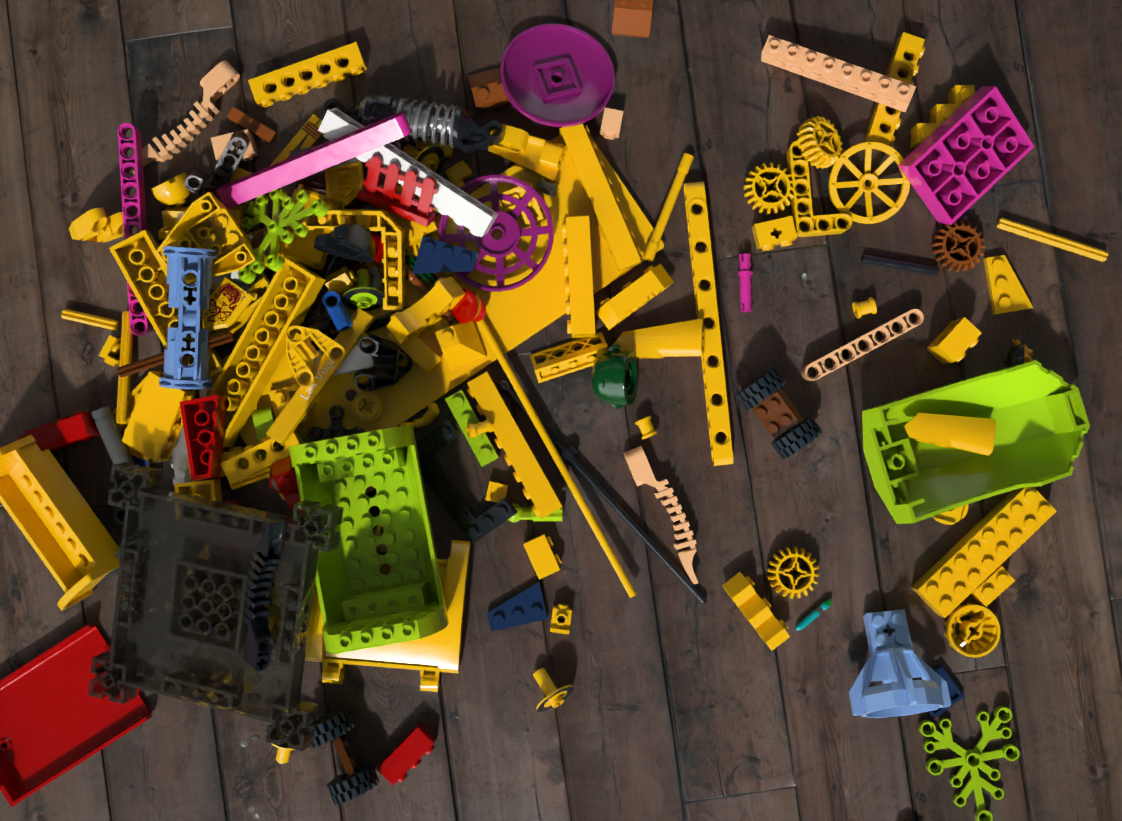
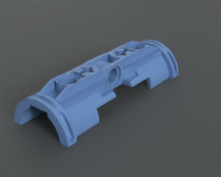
[159,246,217,389]

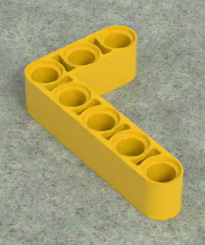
[786,141,852,237]

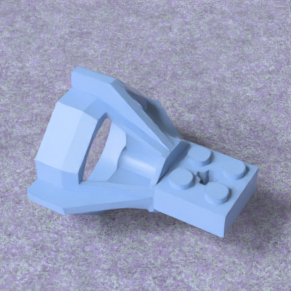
[849,610,951,718]

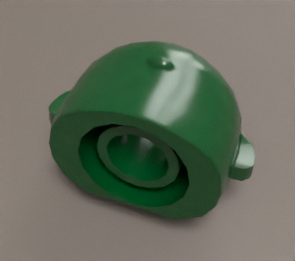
[592,345,638,409]

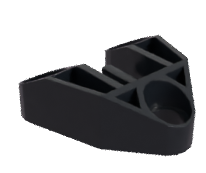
[313,224,376,262]
[354,333,413,391]

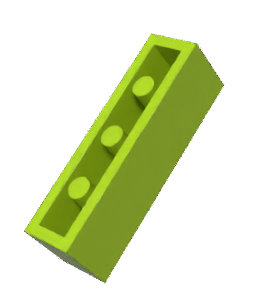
[445,390,500,467]

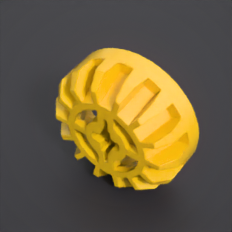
[944,603,1001,658]

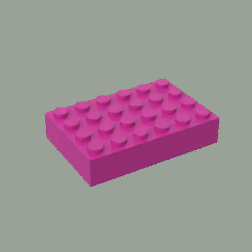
[898,86,1035,225]

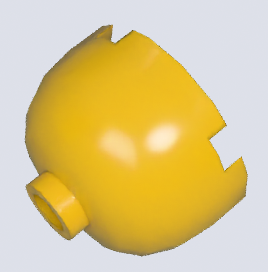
[151,172,191,207]

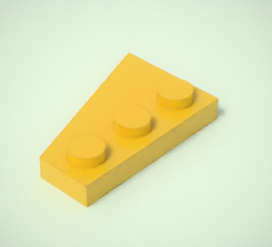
[983,255,1033,315]

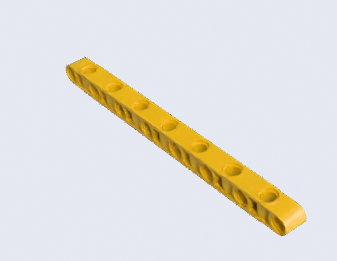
[684,181,733,466]

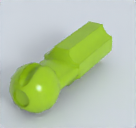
[508,503,562,523]

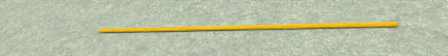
[429,232,637,598]

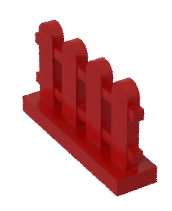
[357,155,439,227]

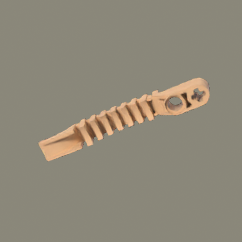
[129,60,240,174]
[623,446,698,584]

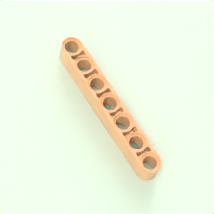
[801,309,924,381]

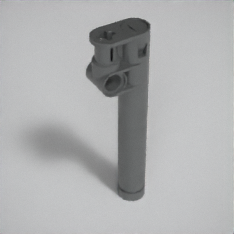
[91,406,164,545]

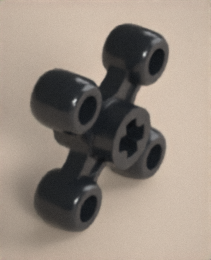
[307,405,366,441]

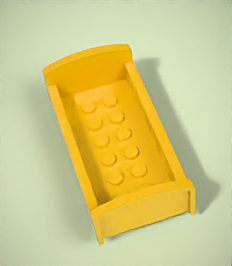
[0,435,123,611]

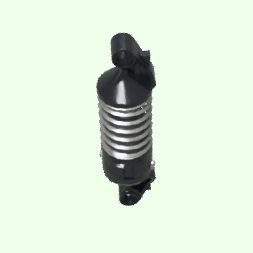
[324,93,504,154]

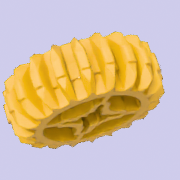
[797,116,843,169]
[743,162,796,215]
[767,546,820,599]

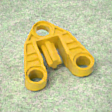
[69,208,124,243]
[286,325,346,387]

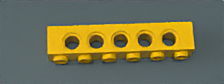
[863,32,925,151]
[248,42,367,107]

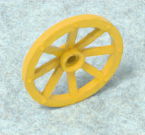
[828,142,910,224]

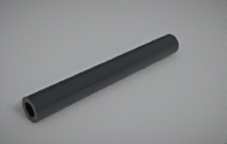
[861,254,939,276]

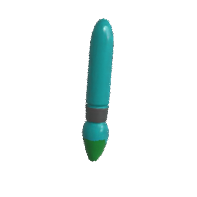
[795,598,833,631]

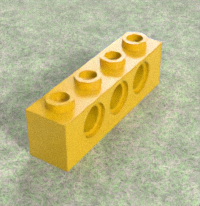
[220,429,303,485]

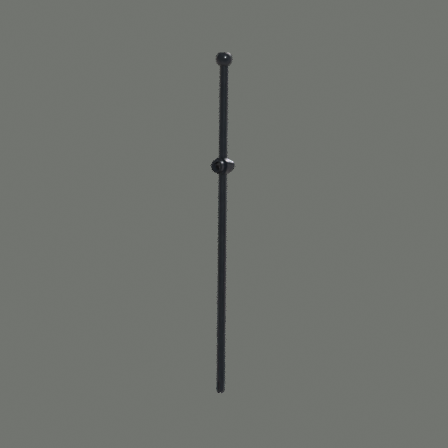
[496,378,707,604]

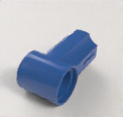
[323,291,354,332]

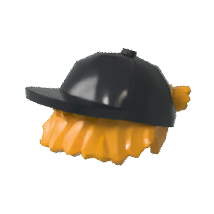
[1005,339,1033,368]

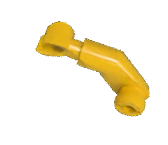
[400,403,440,429]

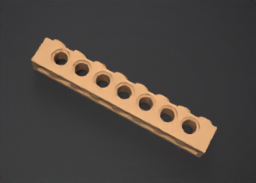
[761,35,916,112]

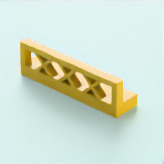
[530,332,609,383]

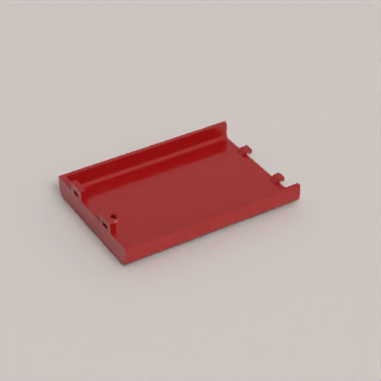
[0,623,152,807]

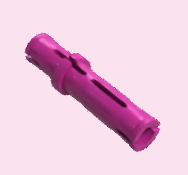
[738,254,753,312]

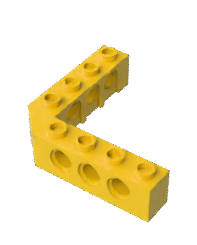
[302,209,406,310]

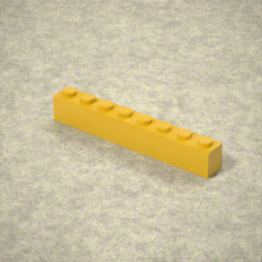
[559,124,643,273]
[467,372,563,519]

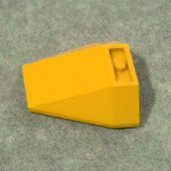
[156,192,256,283]

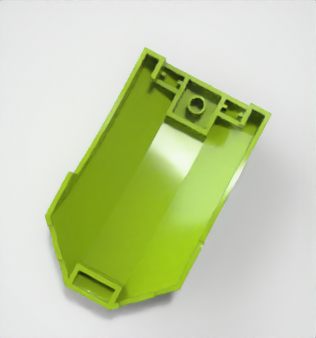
[862,360,1090,524]

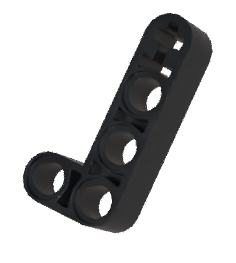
[184,131,249,199]

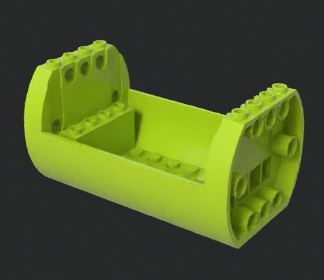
[289,424,449,654]

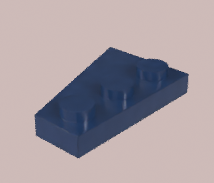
[413,236,479,274]
[487,581,548,632]

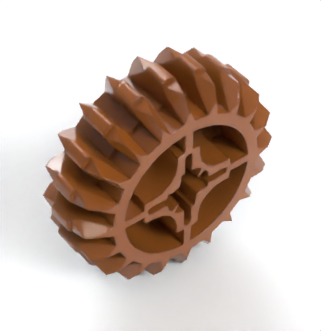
[932,220,986,272]

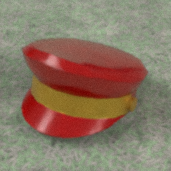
[452,288,486,324]

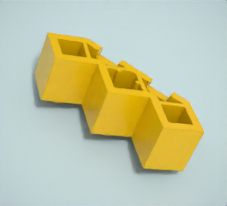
[911,85,975,148]
[596,264,674,330]
[722,572,790,651]

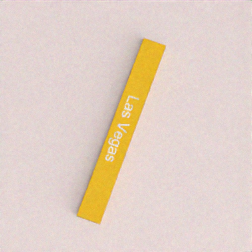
[266,308,375,445]

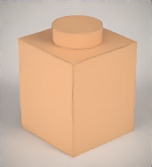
[600,108,623,140]

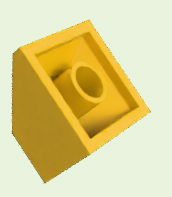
[435,321,486,370]

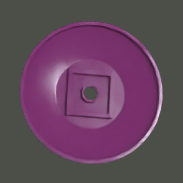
[500,24,615,127]

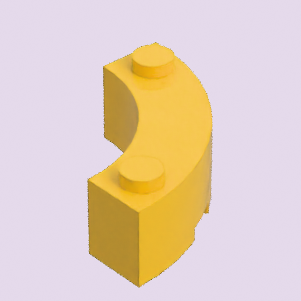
[387,276,466,344]

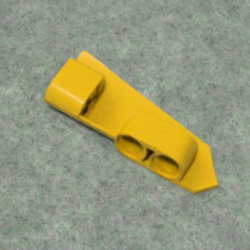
[488,124,566,180]
[612,319,705,359]
[904,413,996,456]

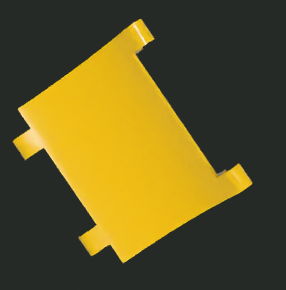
[302,540,471,692]

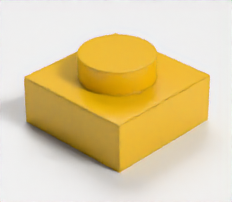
[485,481,508,503]

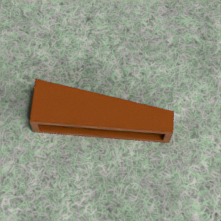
[227,106,277,144]

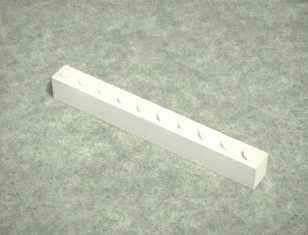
[318,108,498,237]

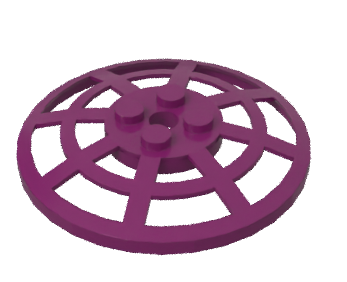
[439,175,554,292]

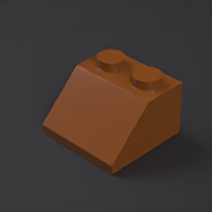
[612,0,653,38]
[468,67,512,113]

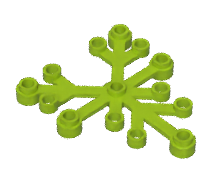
[238,187,329,284]
[918,706,1020,821]

